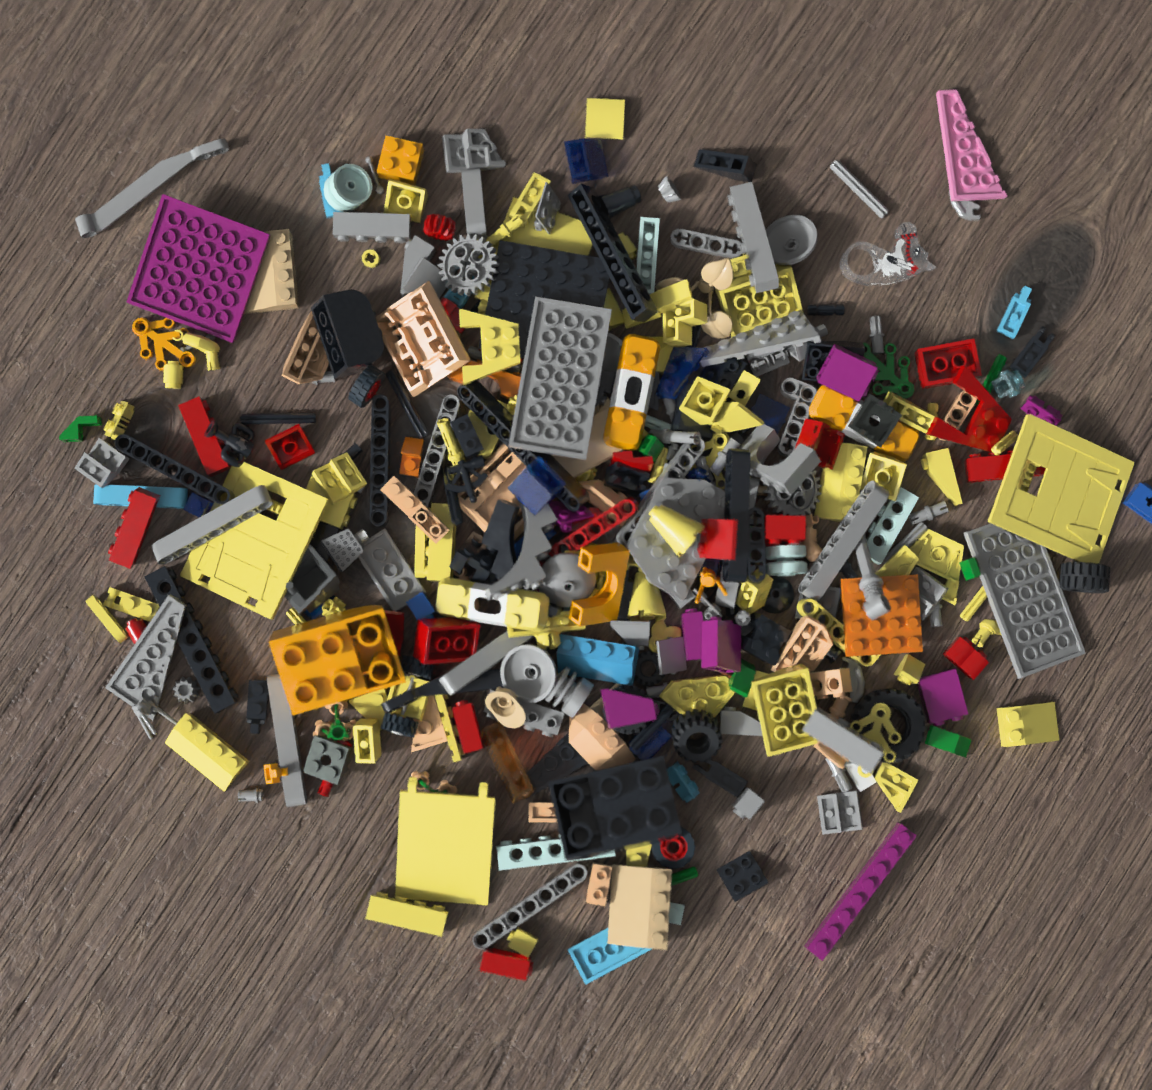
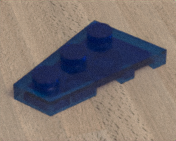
[656,347,710,399]

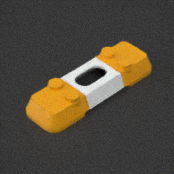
[603,334,660,451]
[809,385,920,462]

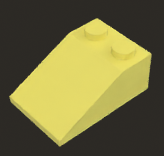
[997,702,1059,747]

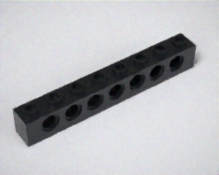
[568,184,658,323]
[144,566,239,714]

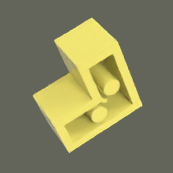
[663,299,707,348]

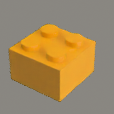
[377,135,424,186]

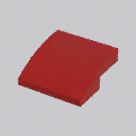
[609,451,653,473]

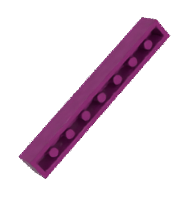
[804,822,916,961]

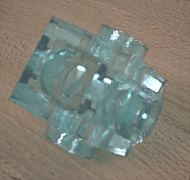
[991,369,1026,399]

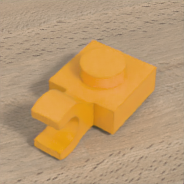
[263,763,288,784]

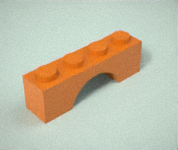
[447,360,521,400]

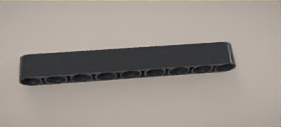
[457,380,589,511]

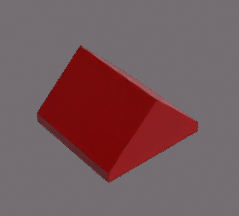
[265,424,315,470]

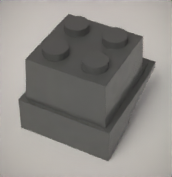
[284,544,340,615]

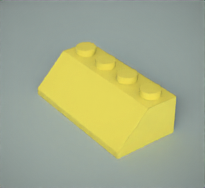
[814,443,868,522]
[165,713,249,792]

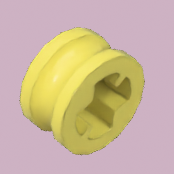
[362,250,380,268]

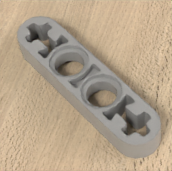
[670,229,742,259]

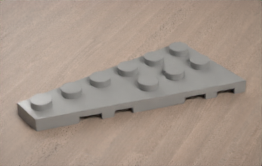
[695,310,821,367]
[105,594,186,721]

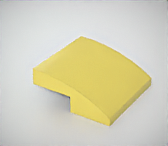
[585,98,625,139]
[312,452,367,505]

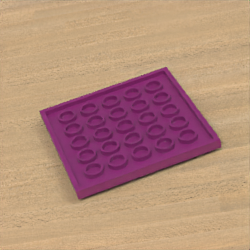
[126,194,271,343]

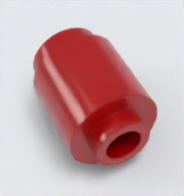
[125,618,147,644]

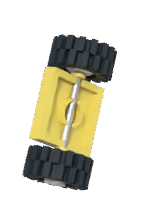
[381,655,435,738]

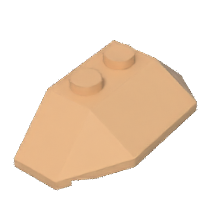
[282,311,329,384]
[579,479,630,534]
[770,616,833,672]
[569,703,635,771]

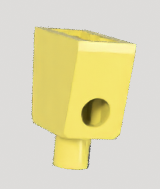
[728,370,760,406]

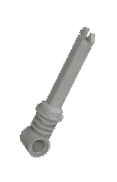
[855,533,891,620]

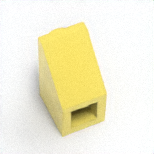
[894,654,925,685]

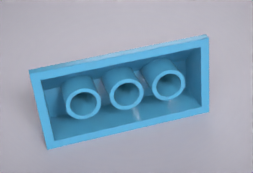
[557,634,639,686]

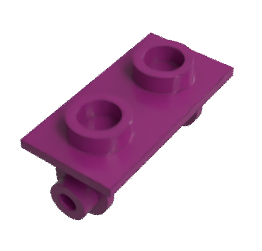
[1021,395,1062,426]

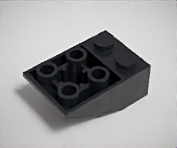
[802,341,865,381]

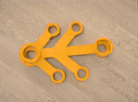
[132,318,196,371]

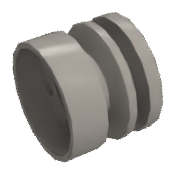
[544,666,594,718]

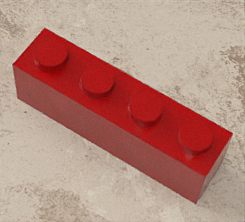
[178,396,231,477]
[964,451,1046,483]
[108,487,161,569]

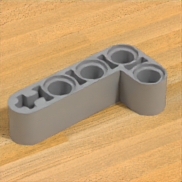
[461,168,487,239]
[777,378,817,457]

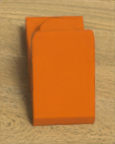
[399,437,424,477]

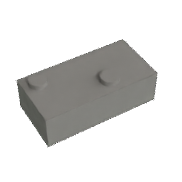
[803,707,885,774]

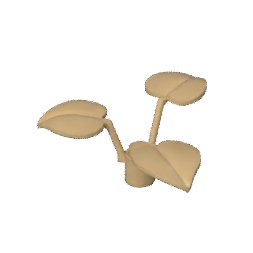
[656,257,733,338]

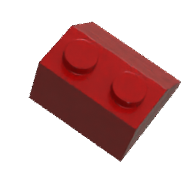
[697,519,737,560]

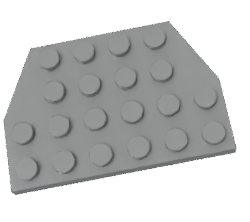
[625,478,725,601]

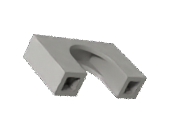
[738,424,821,495]

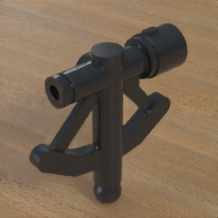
[446,455,487,503]

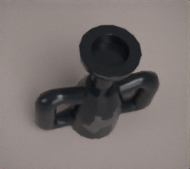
[204,420,255,467]

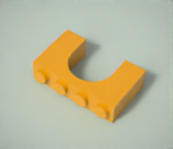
[569,542,630,626]

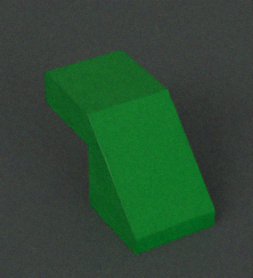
[59,415,102,442]
[637,434,664,463]
[959,557,981,580]
[728,658,756,698]
[925,725,972,758]

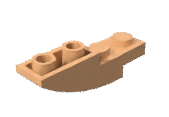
[381,476,449,544]

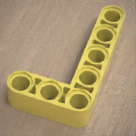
[797,599,881,666]

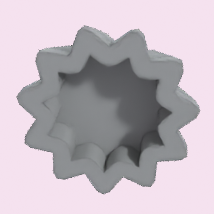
[658,176,681,203]
[172,677,200,704]

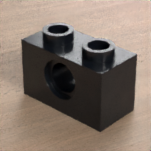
[450,414,485,460]

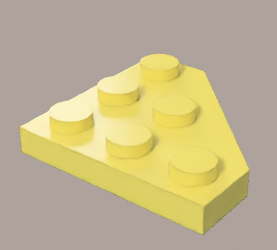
[659,675,735,717]

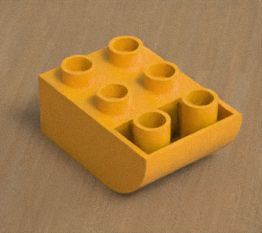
[269,605,406,715]

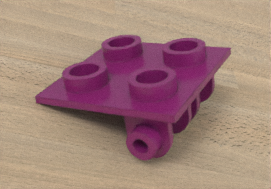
[548,500,594,533]

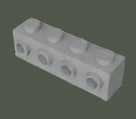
[333,212,411,243]
[484,690,564,738]

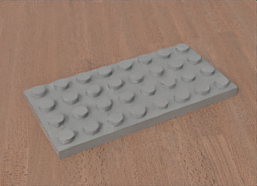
[509,297,612,460]
[963,523,1086,679]

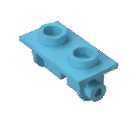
[667,761,700,803]

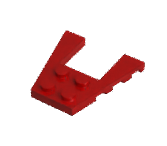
[926,366,1012,453]

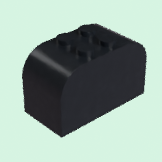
[311,289,384,379]

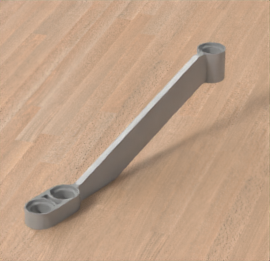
[75,139,229,238]

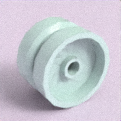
[323,164,372,212]
[765,545,808,577]

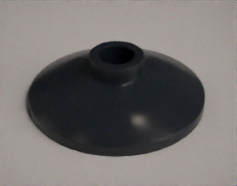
[761,576,794,614]

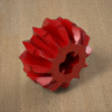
[423,214,456,241]

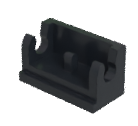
[604,461,650,497]

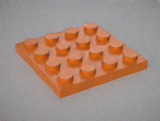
[841,574,923,657]

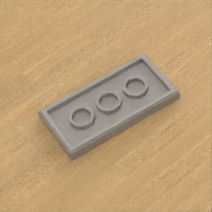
[358,529,427,612]

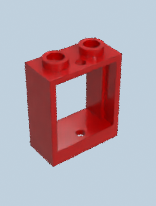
[452,700,485,753]
[479,947,534,981]

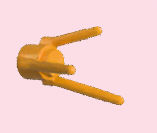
[695,567,728,604]

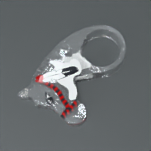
[840,222,936,286]

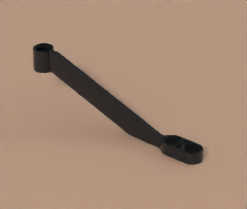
[381,669,557,714]

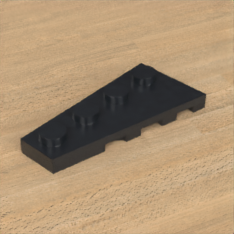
[517,732,588,800]

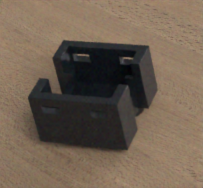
[449,531,499,584]
[741,612,792,666]

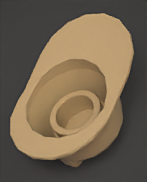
[485,686,526,728]

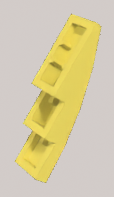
[622,279,693,329]

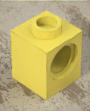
[507,927,538,958]

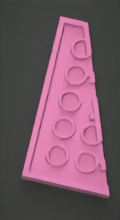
[936,90,1007,201]

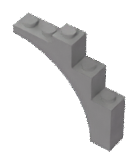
[485,480,557,600]

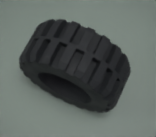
[850,688,927,763]

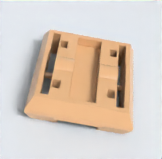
[376,281,471,397]
[458,443,557,541]

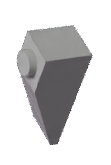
[400,235,436,297]
[719,707,763,736]

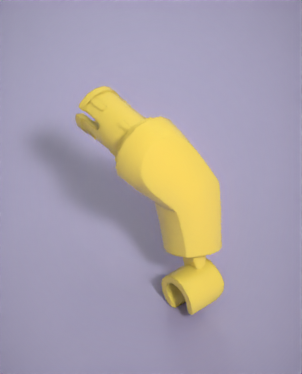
[172,330,220,371]
[972,619,1002,647]

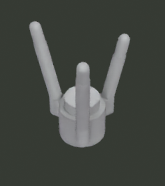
[132,698,178,740]

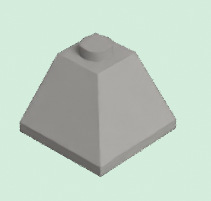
[610,621,650,650]

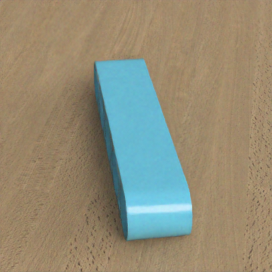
[93,484,188,509]

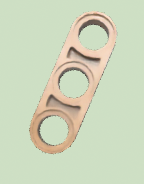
[939,391,977,441]

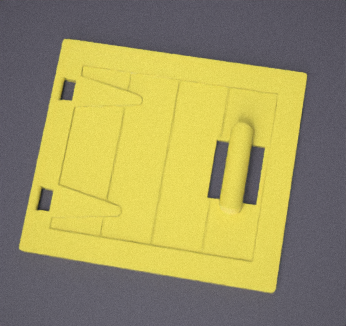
[988,414,1134,564]
[180,459,329,620]

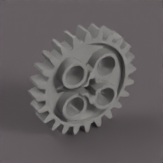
[438,234,500,296]
[763,459,822,516]

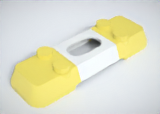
[436,578,549,631]

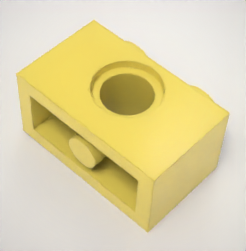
[736,569,773,614]

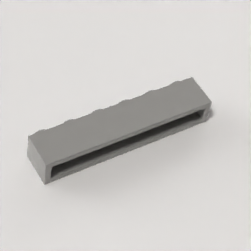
[727,182,779,293]

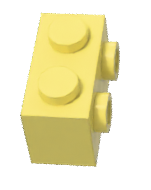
[352,718,382,763]

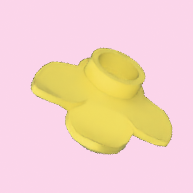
[648,620,682,653]

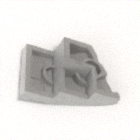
[442,129,506,173]

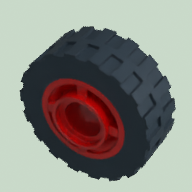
[348,365,385,408]
[652,827,695,869]

